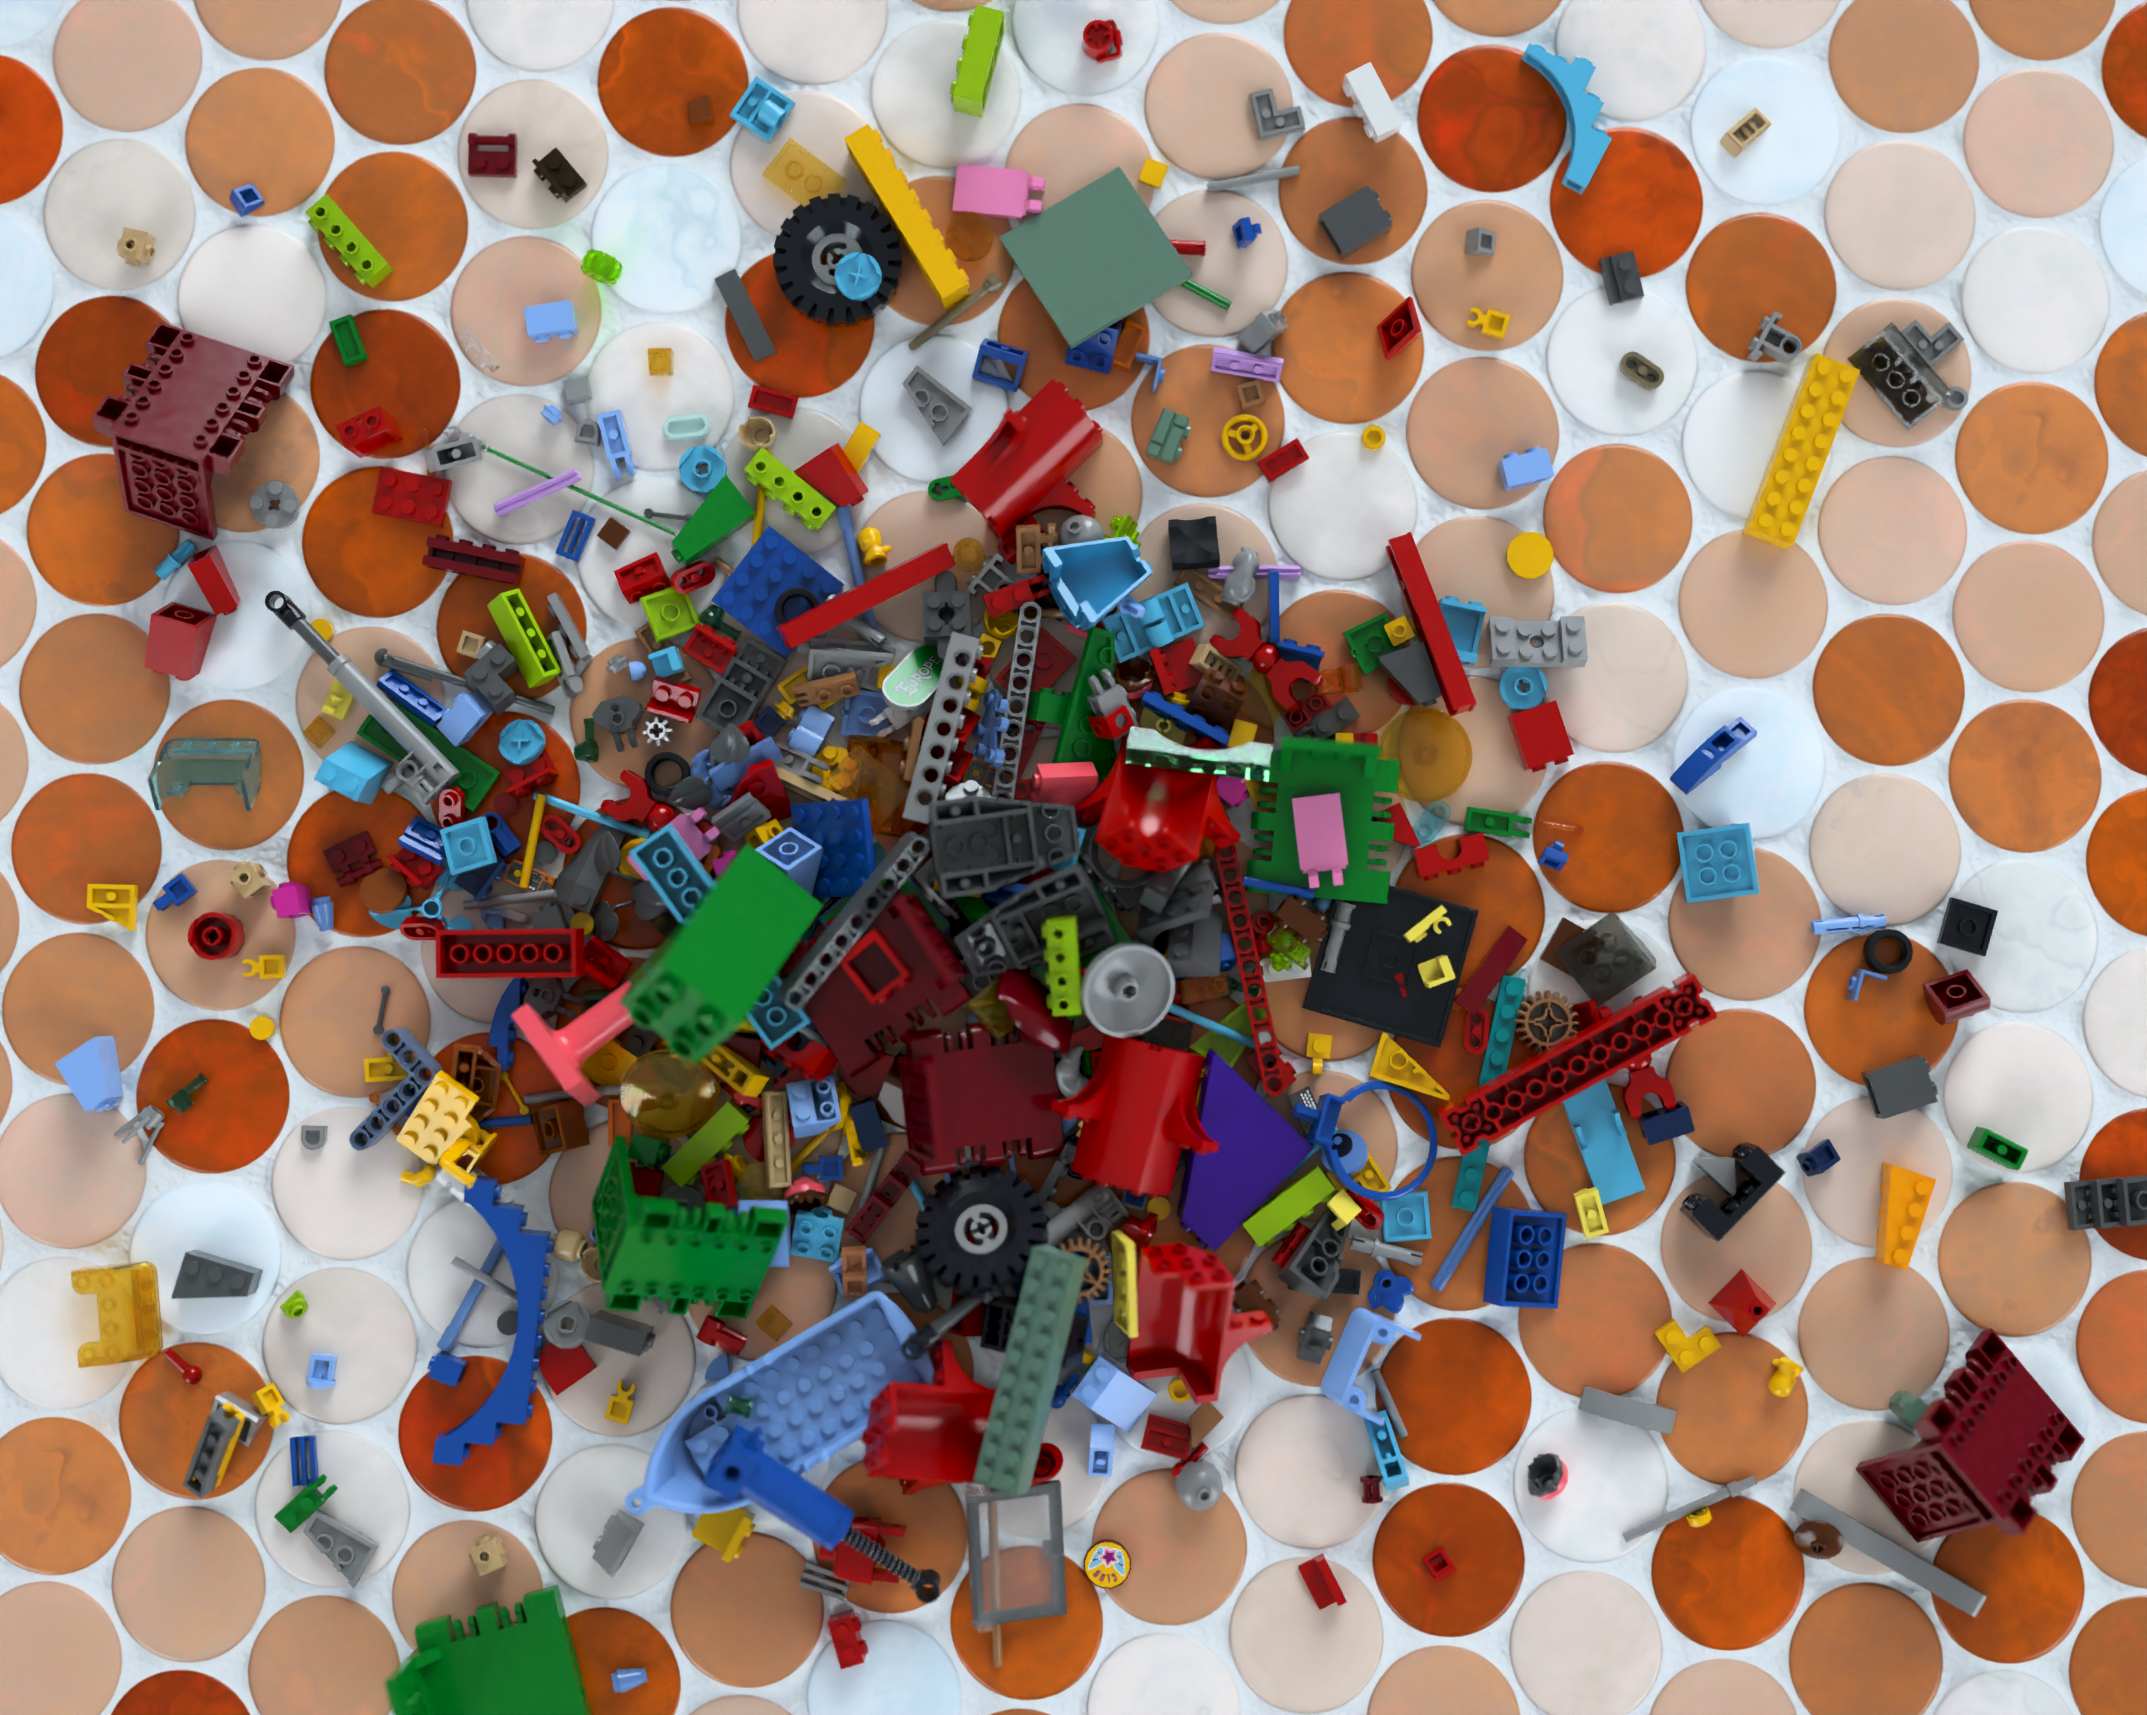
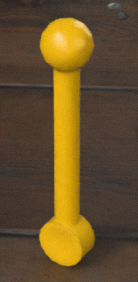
[501,1071,530,1115]

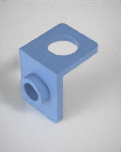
[1135,353,1165,394]
[1847,969,1888,1001]

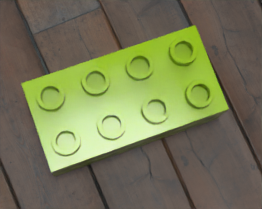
[950,5,1005,117]

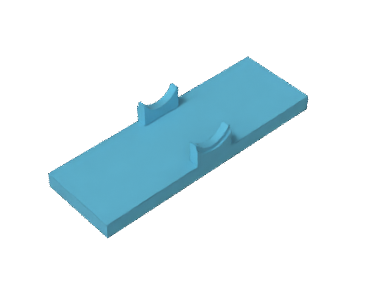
[1562,1079,1646,1205]

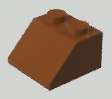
[530,1099,590,1156]

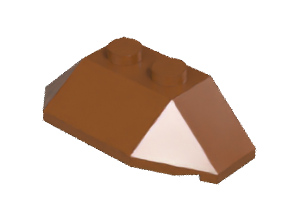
[451,1043,502,1123]

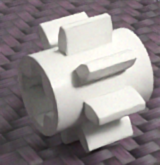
[642,717,674,747]

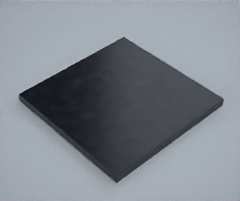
[1302,885,1479,1047]

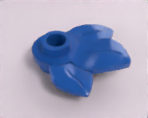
[1368,1270,1414,1313]

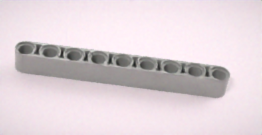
[992,602,1042,800]
[1789,1488,1987,1618]

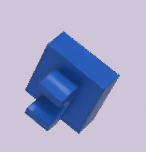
[1232,217,1262,249]
[1537,840,1569,871]

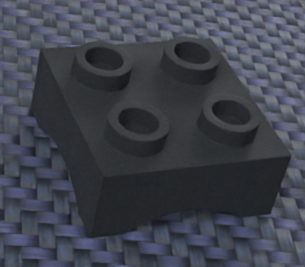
[1168,516,1220,571]

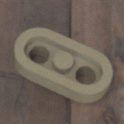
[1619,352,1664,390]

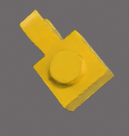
[1305,1033,1332,1075]

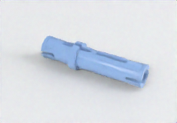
[1811,914,1886,935]

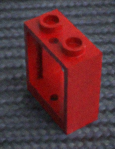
[336,406,403,458]
[839,928,913,1005]

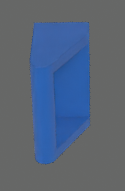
[972,338,1029,392]

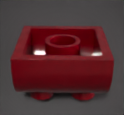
[1923,969,1991,1025]

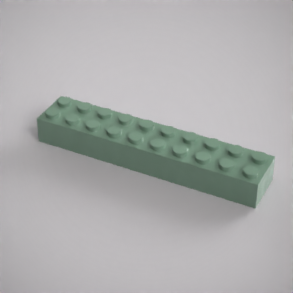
[974,1244,1088,1497]

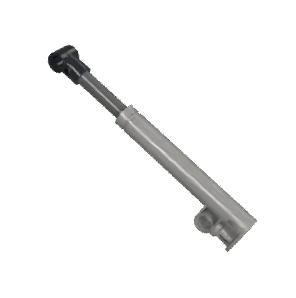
[265,591,460,805]
[901,1184,1130,1361]

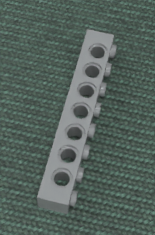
[902,632,984,825]

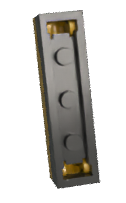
[183,1402,246,1498]

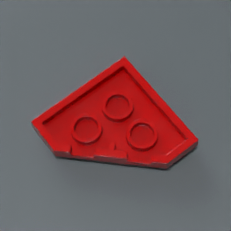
[725,759,792,832]

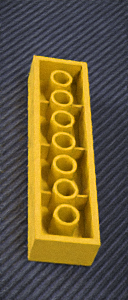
[844,124,970,310]
[1742,353,1860,550]

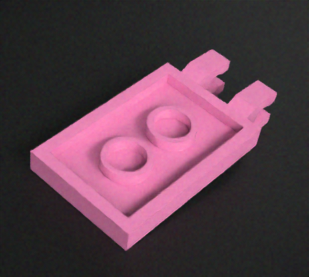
[952,164,1045,220]
[1292,793,1348,888]
[626,807,722,881]

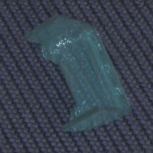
[147,738,261,811]

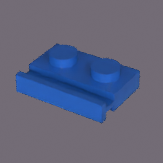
[398,815,446,866]

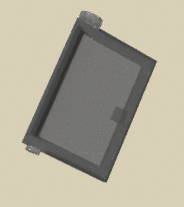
[965,1480,1067,1632]

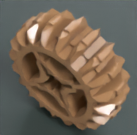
[1514,990,1579,1053]
[1059,1237,1112,1304]

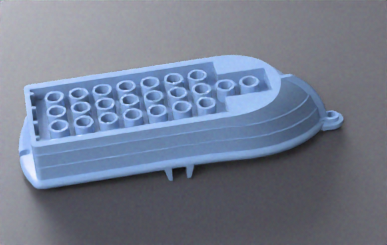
[625,1290,934,1515]

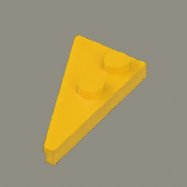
[1368,1032,1450,1101]
[836,1081,870,1167]

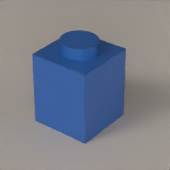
[428,1351,469,1387]

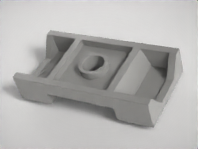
[1487,616,1588,667]

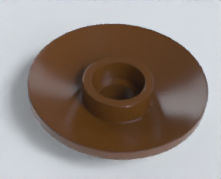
[1794,1521,1844,1559]

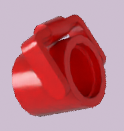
[1083,19,1123,63]
[1122,1212,1158,1254]

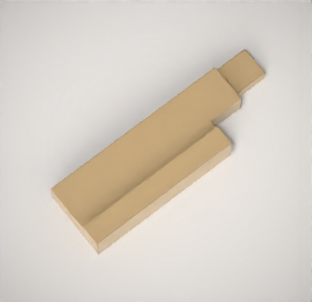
[774,765,848,802]

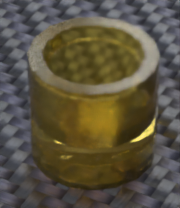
[952,537,987,572]

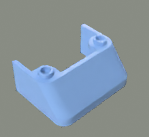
[1321,1307,1421,1426]

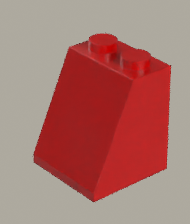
[144,602,217,681]

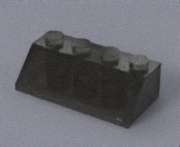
[1848,322,1953,430]

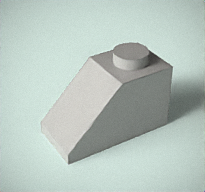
[423,436,482,473]

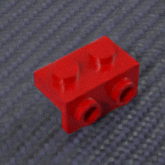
[682,623,738,676]
[585,936,633,991]

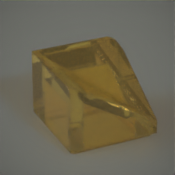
[648,348,673,376]

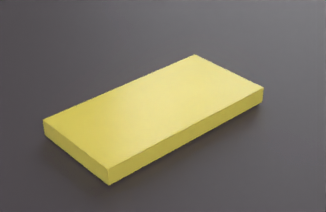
[1111,1230,1138,1338]

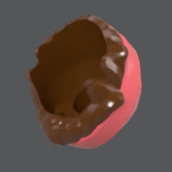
[1113,657,1154,700]
[783,1175,829,1215]

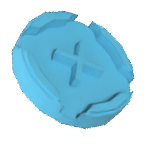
[835,252,882,301]
[498,719,546,766]

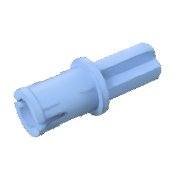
[1116,595,1145,619]

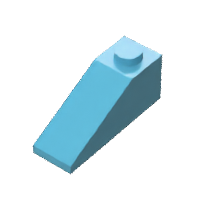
[1363,1410,1409,1492]

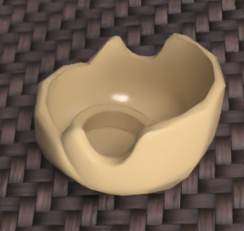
[738,416,776,452]
[579,1246,601,1283]

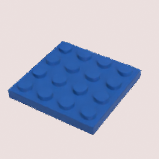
[711,526,844,659]
[790,798,876,898]

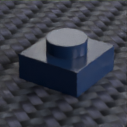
[753,705,787,738]

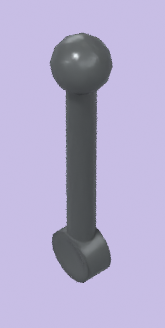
[644,508,692,523]
[373,986,390,1035]

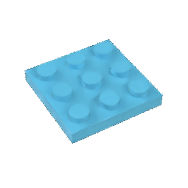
[1677,823,1760,903]

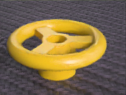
[1221,414,1268,461]

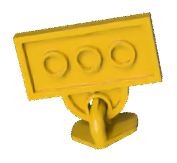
[396,1070,498,1188]

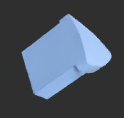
[306,1353,337,1389]

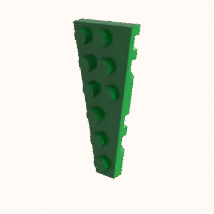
[1052,627,1117,779]

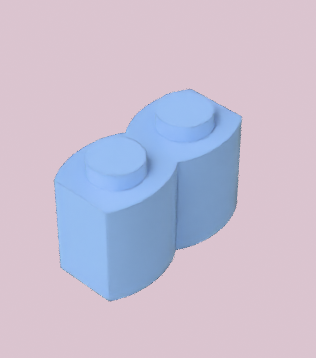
[787,705,837,758]

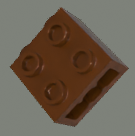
[1185,667,1250,732]
[1272,896,1328,945]
[1232,1277,1281,1335]

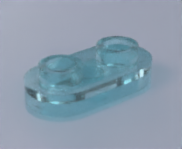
[1413,800,1451,843]

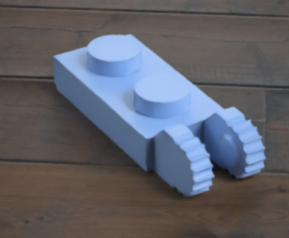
[597,409,635,479]

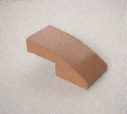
[841,1246,868,1299]

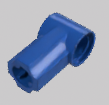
[482,812,523,858]

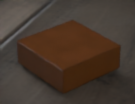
[597,517,631,550]

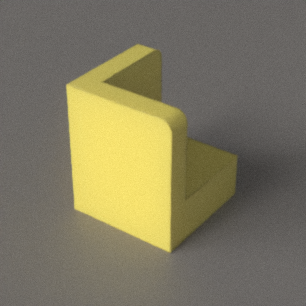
[1417,955,1456,988]
[1327,1188,1361,1231]

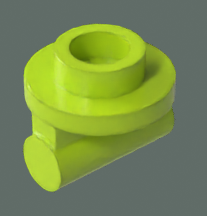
[280,1290,308,1319]

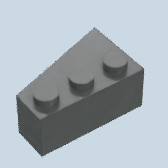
[171,1250,263,1299]

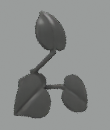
[669,723,750,810]
[593,831,668,941]

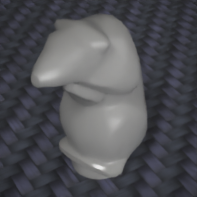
[1220,547,1259,607]
[1056,1046,1090,1098]

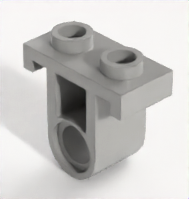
[1237,310,1289,354]
[1746,311,1802,363]
[966,553,1014,598]

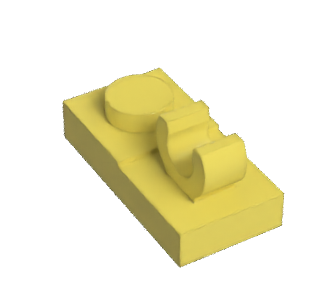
[321,677,355,721]
[1403,905,1451,943]
[1573,1187,1609,1239]

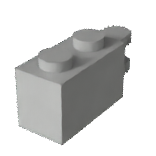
[1087,668,1139,740]

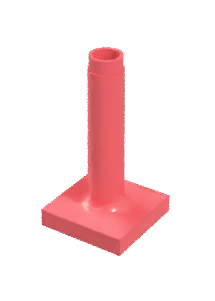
[511,981,634,1108]

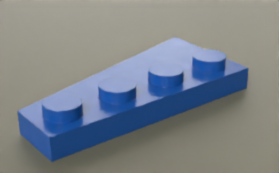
[1140,691,1230,752]

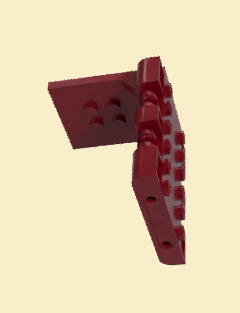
[92,322,294,541]
[785,883,973,1078]
[898,1021,1064,1176]
[1855,1328,2085,1543]

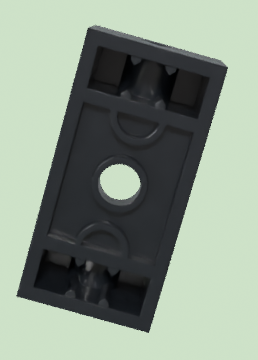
[1680,1142,1785,1242]
[980,1295,1089,1368]

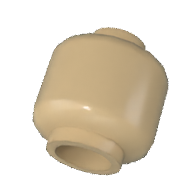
[552,1228,588,1263]

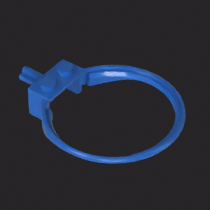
[1292,1081,1438,1201]

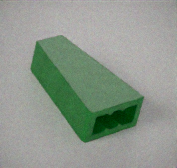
[671,475,755,566]

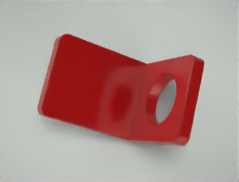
[1088,705,1134,739]

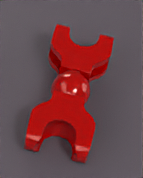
[1209,606,1324,714]
[600,769,718,863]
[1598,996,1676,1120]

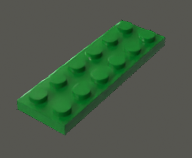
[356,697,502,812]

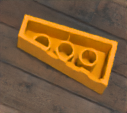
[1875,1162,1936,1271]

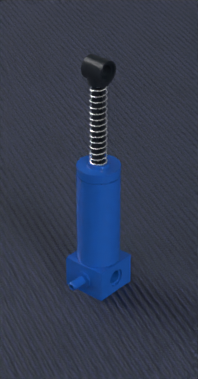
[704,1424,941,1603]

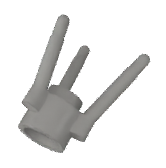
[114,1105,165,1165]

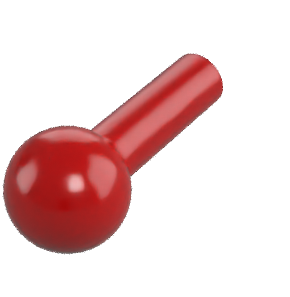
[163,1347,202,1385]
[1172,1442,1209,1479]

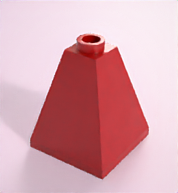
[1708,1269,1776,1337]

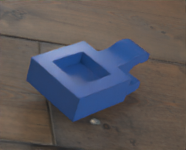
[153,873,198,911]
[802,1155,844,1181]

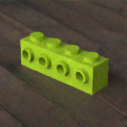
[305,194,394,288]
[744,447,836,532]
[487,588,562,689]
[1042,915,1083,1016]
[661,1098,752,1188]
[1242,1165,1336,1247]

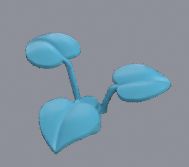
[369,857,474,930]

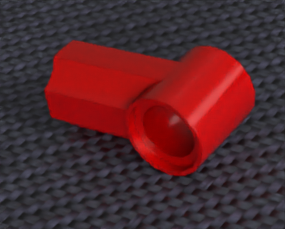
[696,1315,748,1356]

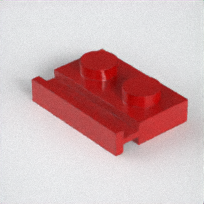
[1140,1414,1191,1461]

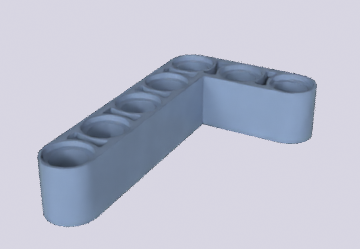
[349,1027,443,1151]

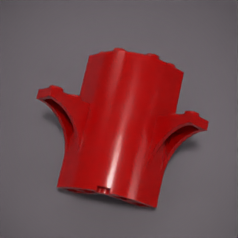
[950,379,1103,541]
[1074,725,1241,872]
[1051,1034,1220,1198]
[1126,1242,1273,1404]
[862,1339,996,1495]

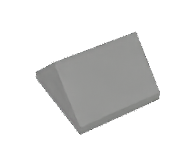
[210,1391,268,1447]

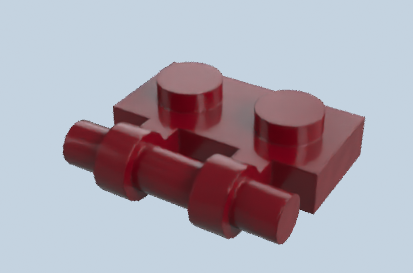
[323,830,384,887]

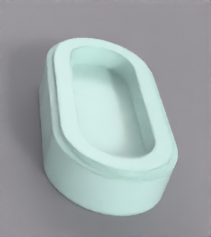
[663,413,711,441]

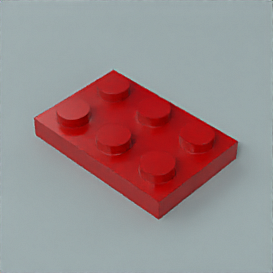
[372,467,452,527]
[995,627,1077,706]

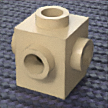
[117,227,155,267]
[229,861,271,899]
[469,1534,508,1576]

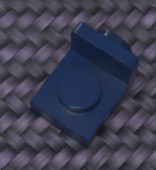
[1796,1139,1841,1176]

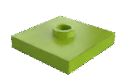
[639,587,701,643]

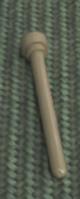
[908,272,1004,351]

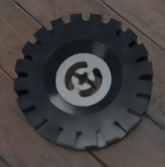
[773,193,903,327]
[915,1165,1049,1299]

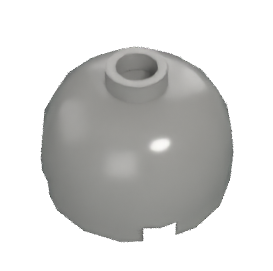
[1058,515,1105,546]
[1175,1460,1223,1510]

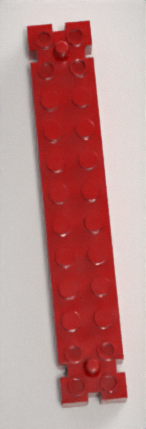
[1436,972,1718,1156]

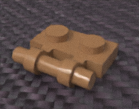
[1015,523,1058,574]

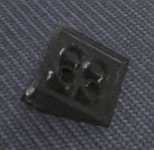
[1554,911,1656,1007]

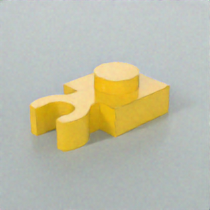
[1466,308,1511,340]
[242,954,286,979]
[604,1379,636,1425]
[251,1383,290,1429]

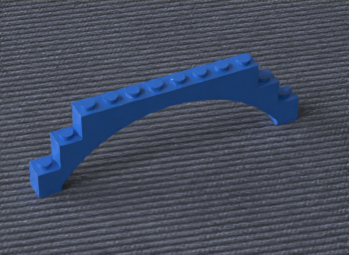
[433,1175,554,1466]

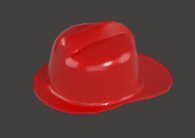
[1030,1442,1064,1486]

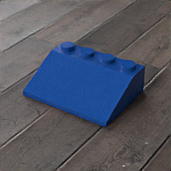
[1483,1206,1567,1309]

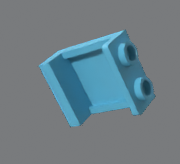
[1438,596,1487,666]

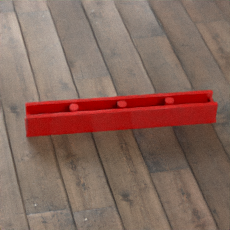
[1385,532,1477,717]
[775,543,956,649]

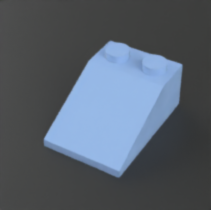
[1071,1352,1157,1433]

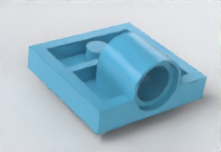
[730,76,796,143]
[790,1207,845,1263]

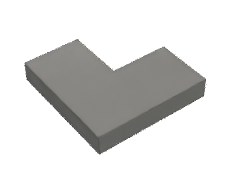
[1249,89,1306,141]
[1896,319,1964,371]

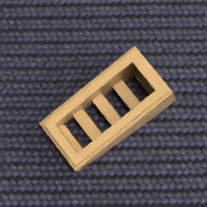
[1719,107,1772,158]
[1189,643,1242,681]

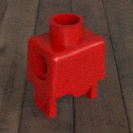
[819,1516,906,1585]

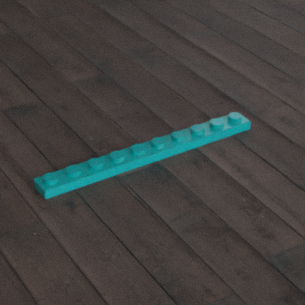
[1451,975,1526,1212]

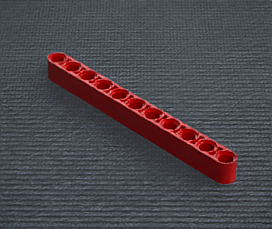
[1215,844,1285,1097]

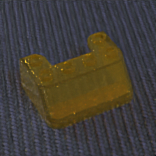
[71,1261,163,1368]

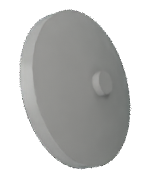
[1080,943,1175,1038]

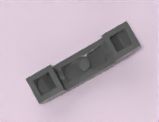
[714,269,777,363]

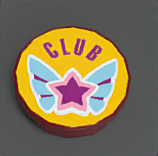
[1084,1539,1131,1589]

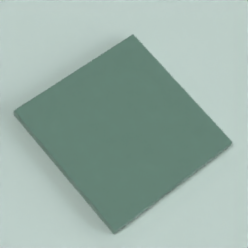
[999,167,1193,349]

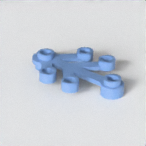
[973,689,1009,769]

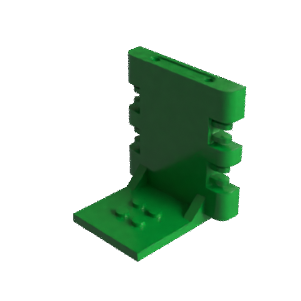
[1245,737,1400,904]
[591,1136,788,1319]
[384,1585,592,1715]

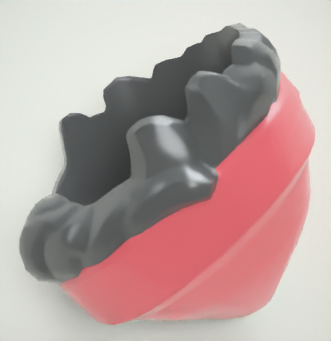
[1528,1453,1568,1500]

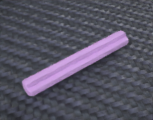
[493,469,581,516]
[1207,566,1301,579]

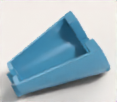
[1042,536,1153,631]

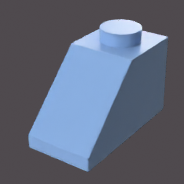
[1088,1423,1115,1477]

